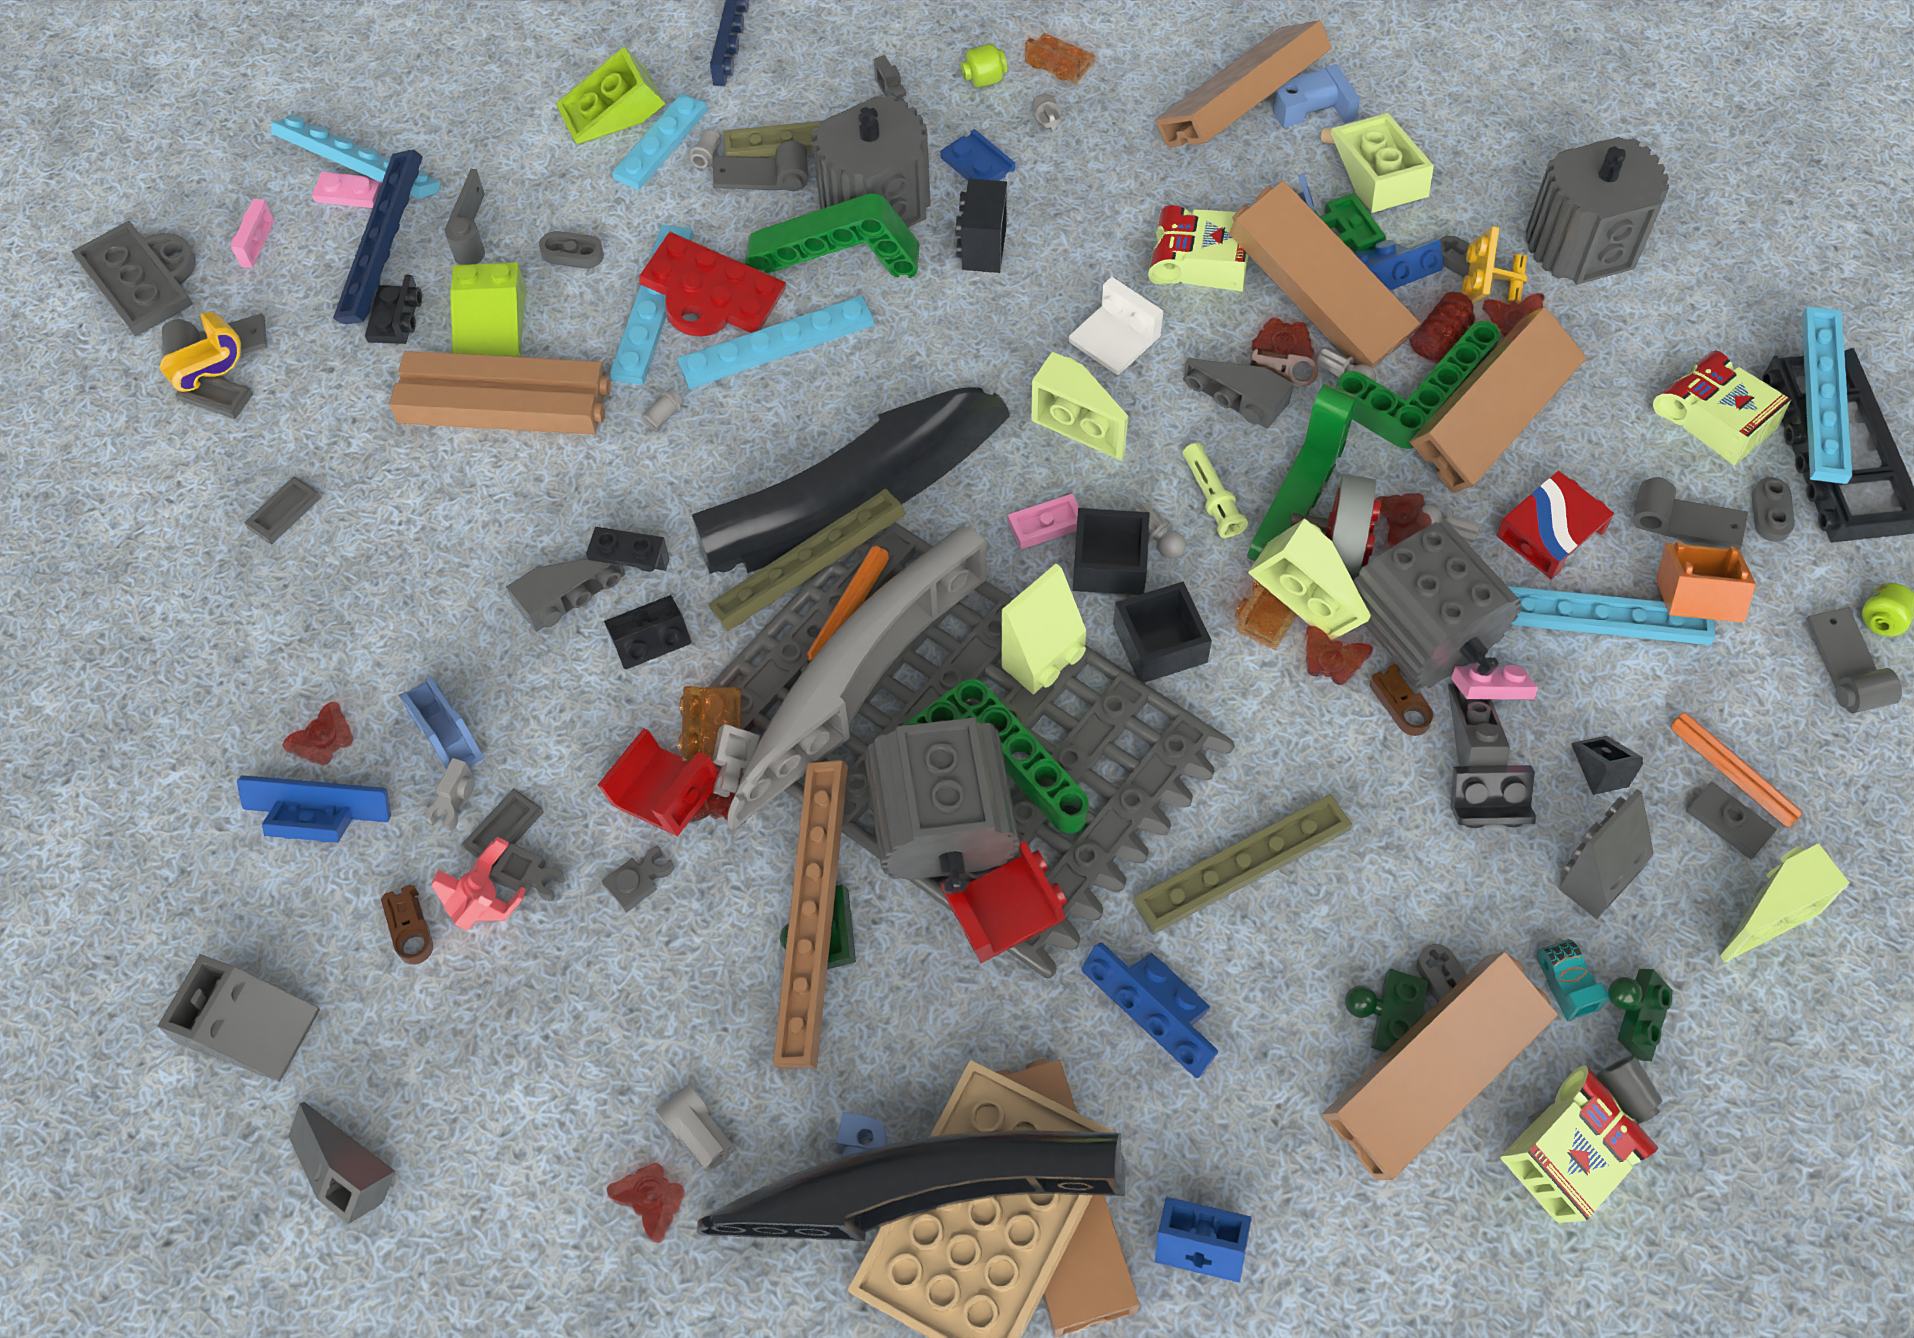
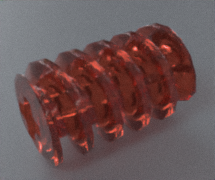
[1409,291,1476,364]

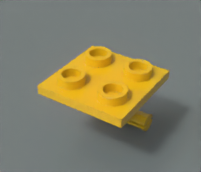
[1461,226,1528,306]

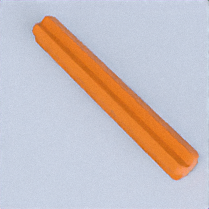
[807,546,889,662]
[1671,713,1803,827]

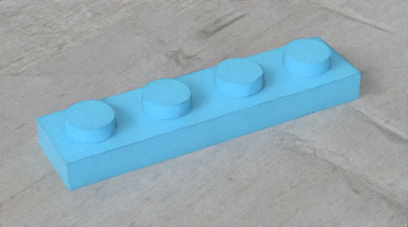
[612,93,708,190]

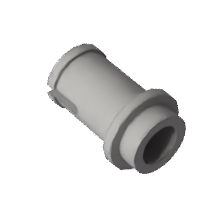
[689,129,721,169]
[641,389,684,432]

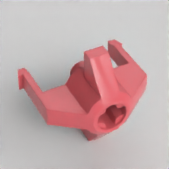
[431,837,525,930]

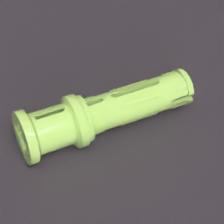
[1182,443,1248,538]

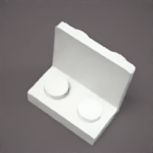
[1069,277,1163,375]

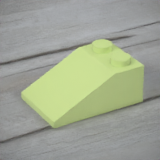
[1331,113,1434,213]
[1031,352,1128,461]
[1248,518,1371,641]
[1002,564,1086,695]
[1720,843,1849,963]

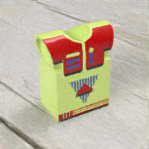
[1148,205,1249,292]
[1653,350,1791,466]
[1500,1065,1659,1223]

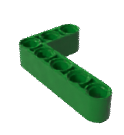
[745,193,920,278]
[1336,321,1500,449]
[1247,384,1358,561]
[901,679,1089,834]

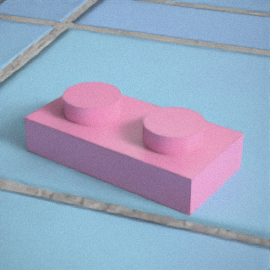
[312,172,382,208]
[231,199,275,268]
[1007,493,1080,550]
[1451,664,1538,700]

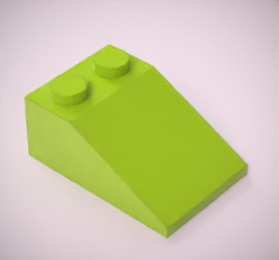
[555,46,666,144]
[450,262,526,357]

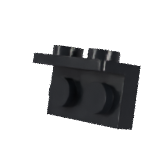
[365,275,422,344]
[586,526,670,572]
[604,595,691,669]
[1450,765,1536,828]

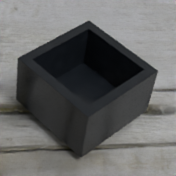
[955,178,1007,273]
[1072,508,1150,595]
[1113,581,1212,683]

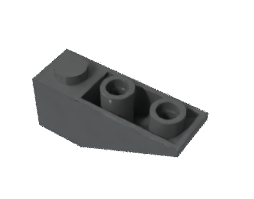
[1183,358,1294,429]
[506,559,625,632]
[1448,684,1510,766]
[288,1102,395,1224]

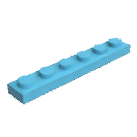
[271,115,440,199]
[610,225,694,385]
[677,296,874,389]
[1802,306,1852,484]
[1507,586,1715,645]

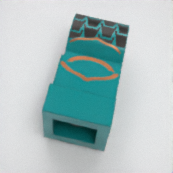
[1537,939,1609,1021]

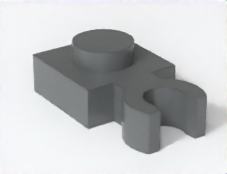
[874,55,906,102]
[490,843,565,901]
[601,846,675,913]

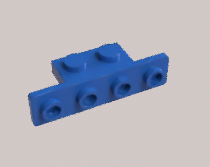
[1353,238,1444,291]
[237,775,391,843]
[1081,942,1218,1078]

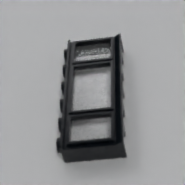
[1762,348,1914,543]

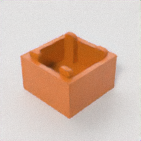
[1656,541,1756,623]

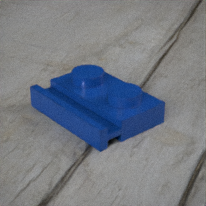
[940,129,1015,181]

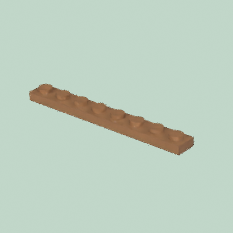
[773,760,848,1069]

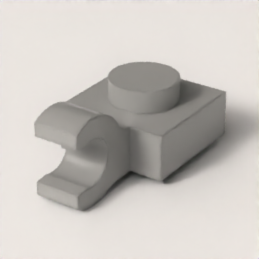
[712,724,760,797]
[426,758,475,831]

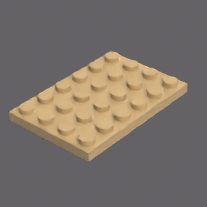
[847,1060,1116,1338]

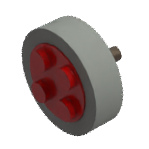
[1290,473,1381,581]

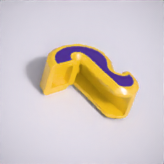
[160,312,241,392]

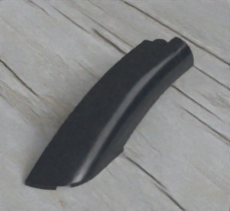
[692,387,1010,574]
[696,1131,1126,1241]

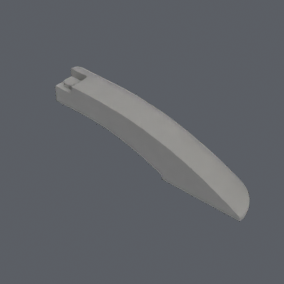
[728,526,986,830]

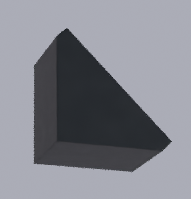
[1572,735,1643,795]

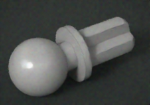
[1032,94,1061,131]
[1316,348,1376,381]
[1134,503,1186,559]
[1414,504,1481,543]

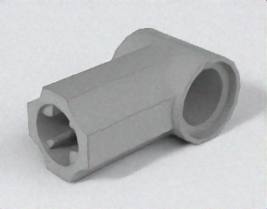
[655,1084,735,1172]

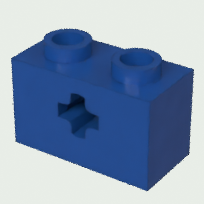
[1155,1197,1252,1283]

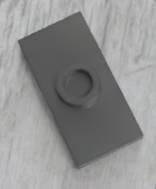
[1686,781,1777,859]

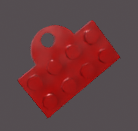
[639,231,786,337]

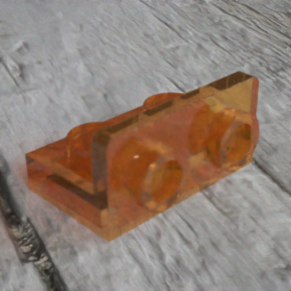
[1025,33,1095,84]
[1235,580,1298,651]
[678,686,741,762]

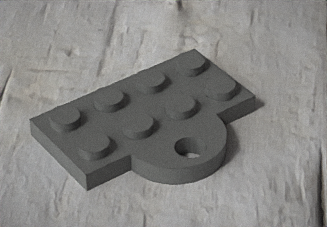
[71,221,196,336]

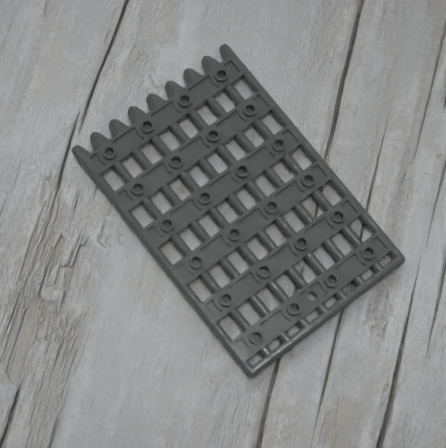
[684,522,1235,978]

